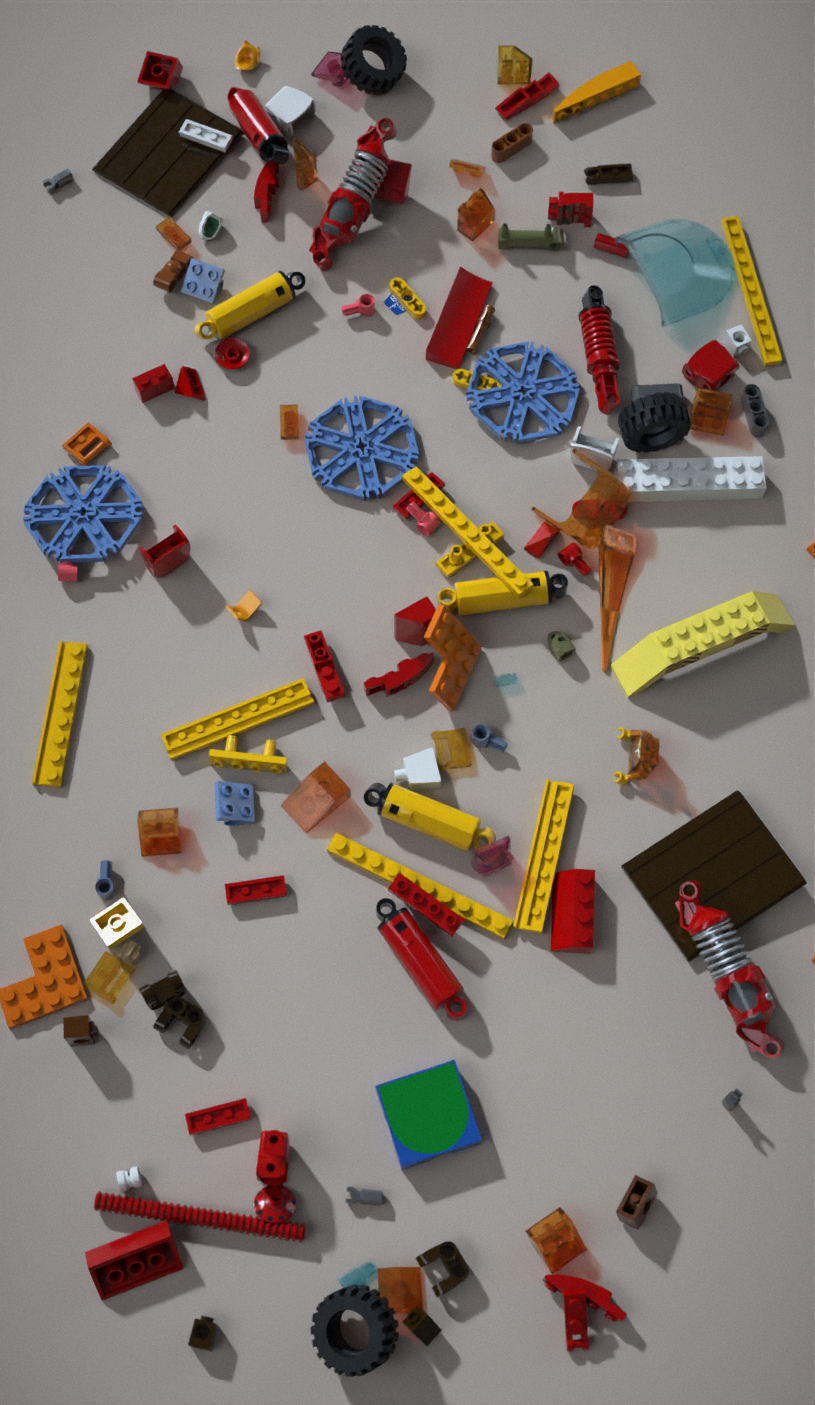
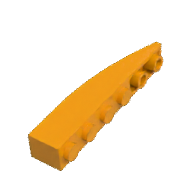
[552,61,641,123]

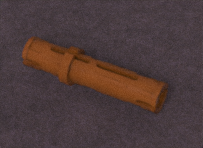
[466,305,495,355]

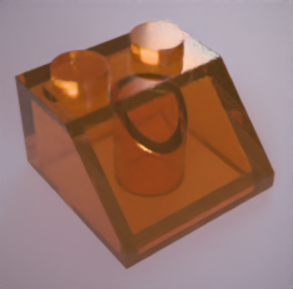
[377,1267,423,1315]

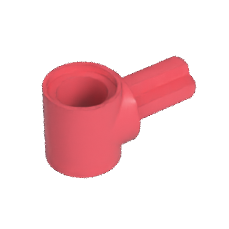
[341,294,375,317]
[407,502,441,536]
[58,550,78,582]

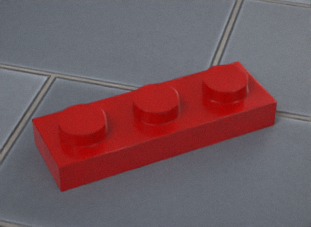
[393,472,445,520]
[225,875,287,905]
[185,1098,251,1136]

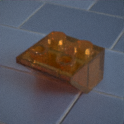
[457,188,496,242]
[690,387,733,436]
[137,808,181,856]
[525,1207,587,1274]

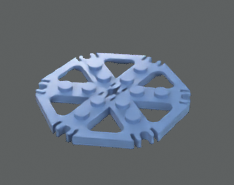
[466,341,580,444]
[304,396,419,501]
[23,465,143,563]

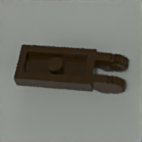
[584,163,633,185]

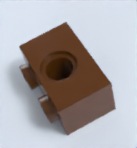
[63,1015,98,1047]
[616,1175,658,1230]

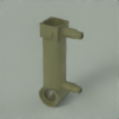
[498,223,564,252]

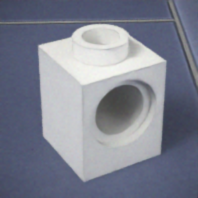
[723,324,752,357]

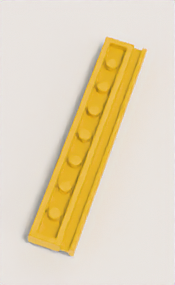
[32,641,88,788]
[160,678,314,761]
[513,779,574,934]

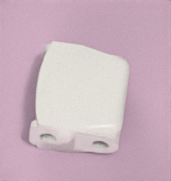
[265,86,316,138]
[570,426,619,473]

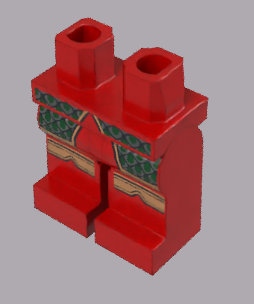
[548,192,594,227]

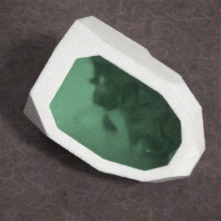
[198,211,223,241]

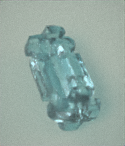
[494,673,517,687]

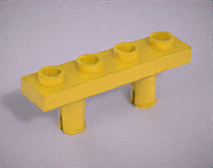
[436,521,504,578]
[209,735,288,774]

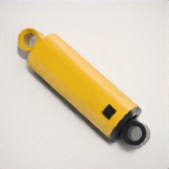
[194,271,306,340]
[438,570,568,616]
[363,782,496,852]

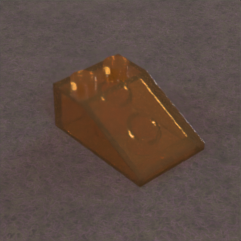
[281,761,351,834]

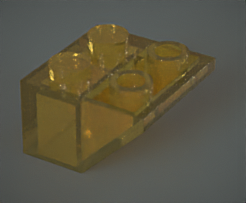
[496,45,533,85]

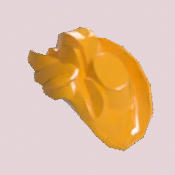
[235,40,260,70]

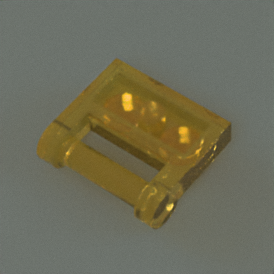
[431,728,472,771]
[83,951,136,1004]

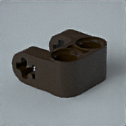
[139,970,186,1010]
[153,997,206,1049]
[416,1241,469,1298]

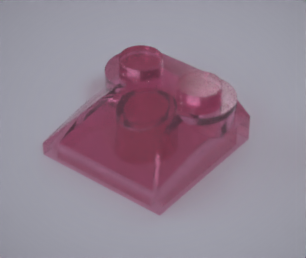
[311,51,348,87]
[471,836,514,877]

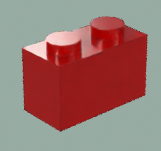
[132,364,175,403]

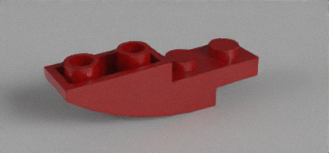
[254,162,280,223]
[304,630,345,702]
[363,652,434,697]
[542,1274,627,1323]

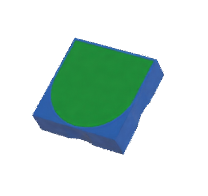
[375,1060,482,1171]

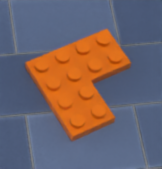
[424,605,482,711]
[0,924,88,1030]

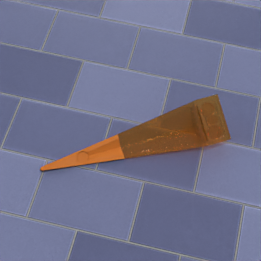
[598,525,636,672]

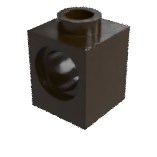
[403,1306,442,1346]
[188,1316,218,1352]

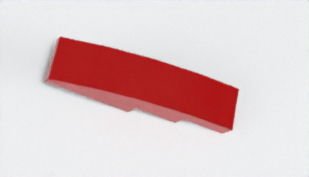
[495,72,560,120]

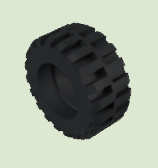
[340,25,407,95]
[618,392,691,453]
[311,1284,399,1377]

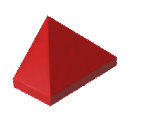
[175,366,206,401]
[524,521,560,559]

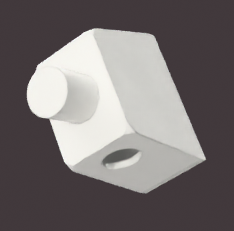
[394,747,441,790]

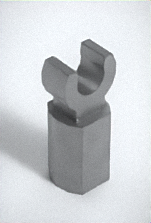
[43,168,74,194]
[722,1088,743,1110]
[345,1187,383,1206]

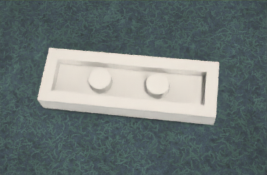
[179,119,233,152]

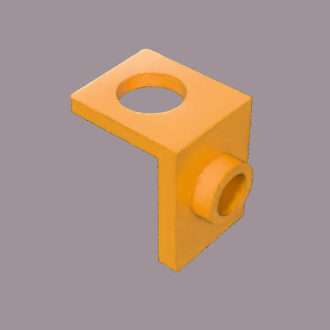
[226,590,263,621]

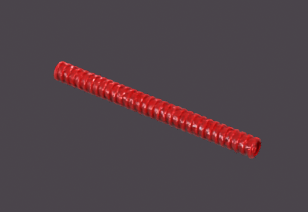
[94,1191,306,1243]

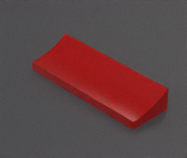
[425,266,493,369]

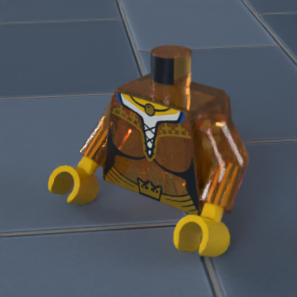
[614,727,660,786]

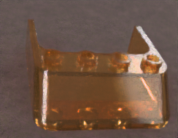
[531,449,632,550]

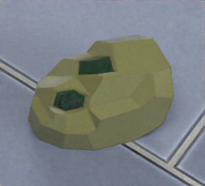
[547,631,576,661]

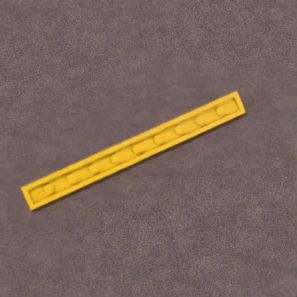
[721,216,782,367]
[402,467,534,598]
[327,833,513,939]

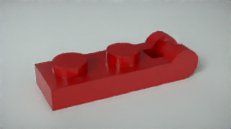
[563,1289,589,1352]

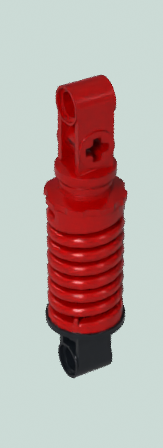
[578,285,620,415]

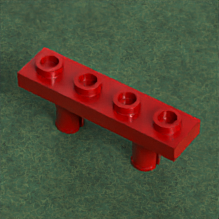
[388,873,465,937]

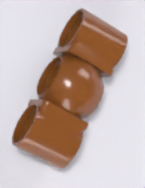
[153,250,194,293]

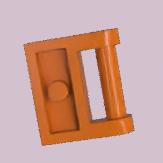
[62,422,112,466]

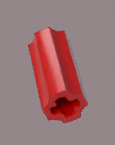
[593,233,631,258]

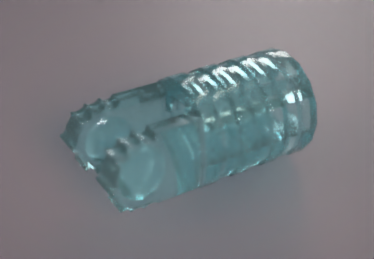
[337,1261,377,1288]

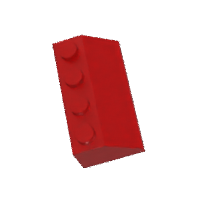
[550,869,595,954]
[85,1221,184,1301]

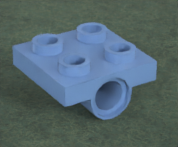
[181,258,225,304]
[214,781,255,826]

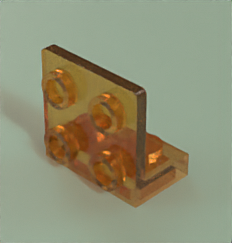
[293,138,318,191]

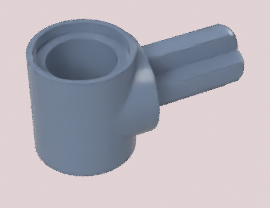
[472,724,508,753]
[95,860,116,901]

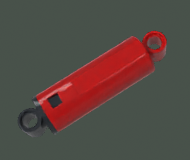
[228,87,289,165]
[376,898,467,1021]

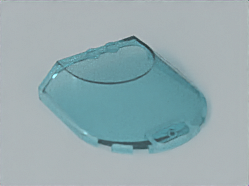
[615,219,735,327]

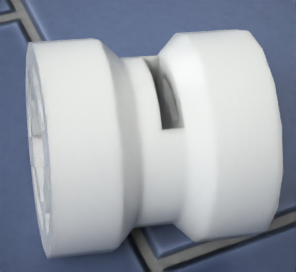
[116,1166,143,1193]

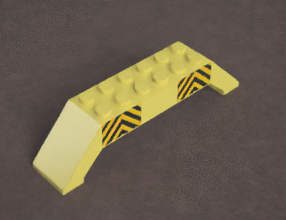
[611,591,795,698]

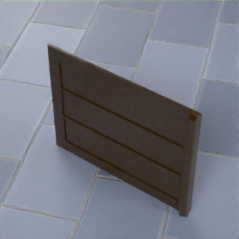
[92,89,244,217]
[621,790,807,963]

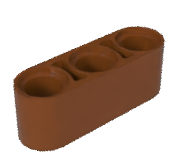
[491,123,533,163]

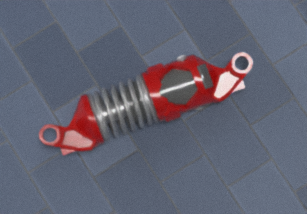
[309,118,397,271]
[675,880,784,1058]

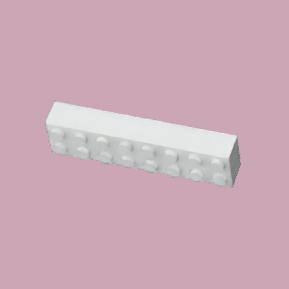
[615,456,766,502]

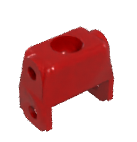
[682,340,739,394]
[139,525,191,578]
[256,1130,290,1186]

